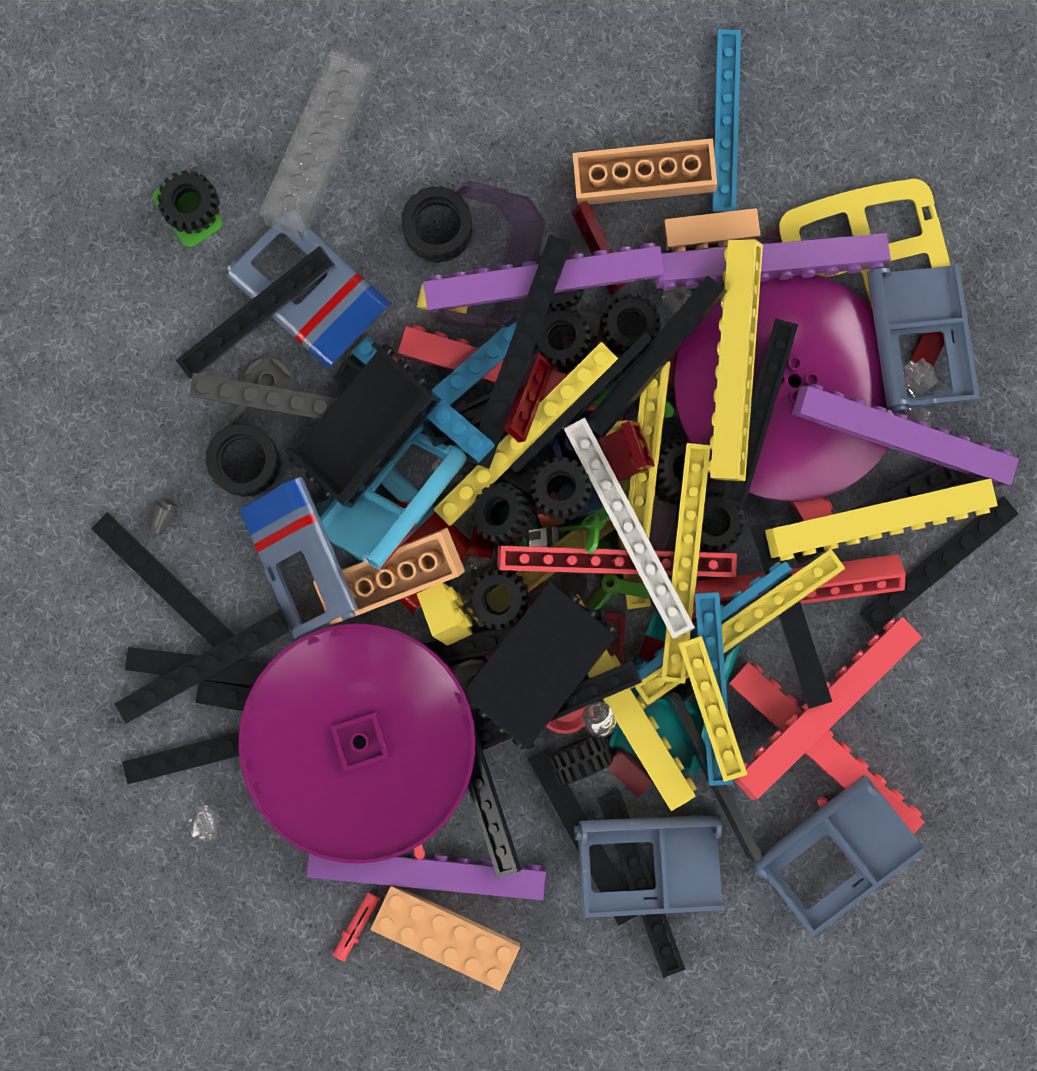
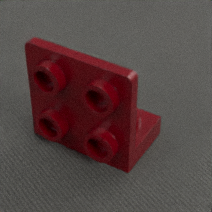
[597,420,655,482]

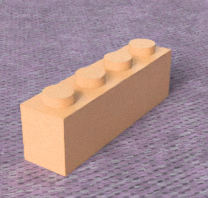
[663,208,761,252]

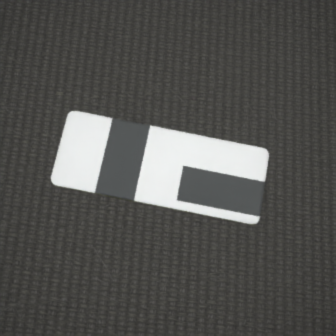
[528,526,559,547]

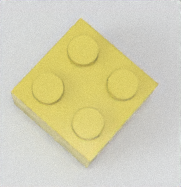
[417,583,473,646]

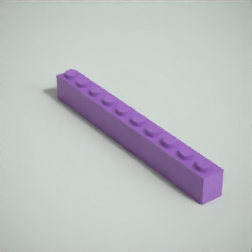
[655,233,891,291]
[423,243,664,312]
[792,383,1019,486]
[307,852,546,900]

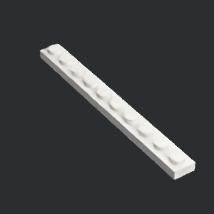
[564,418,695,639]

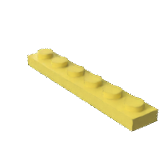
[678,635,747,782]

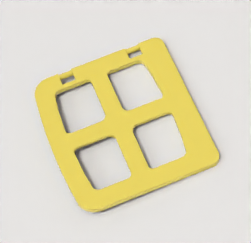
[779,179,951,308]

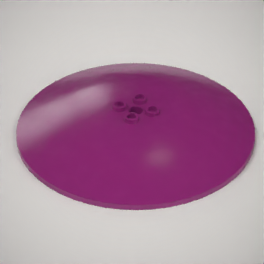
[673,275,902,502]
[239,624,476,864]

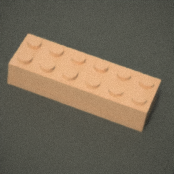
[573,138,717,205]
[313,528,465,625]
[370,886,520,991]

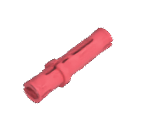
[332,891,380,962]

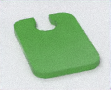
[153,173,222,247]

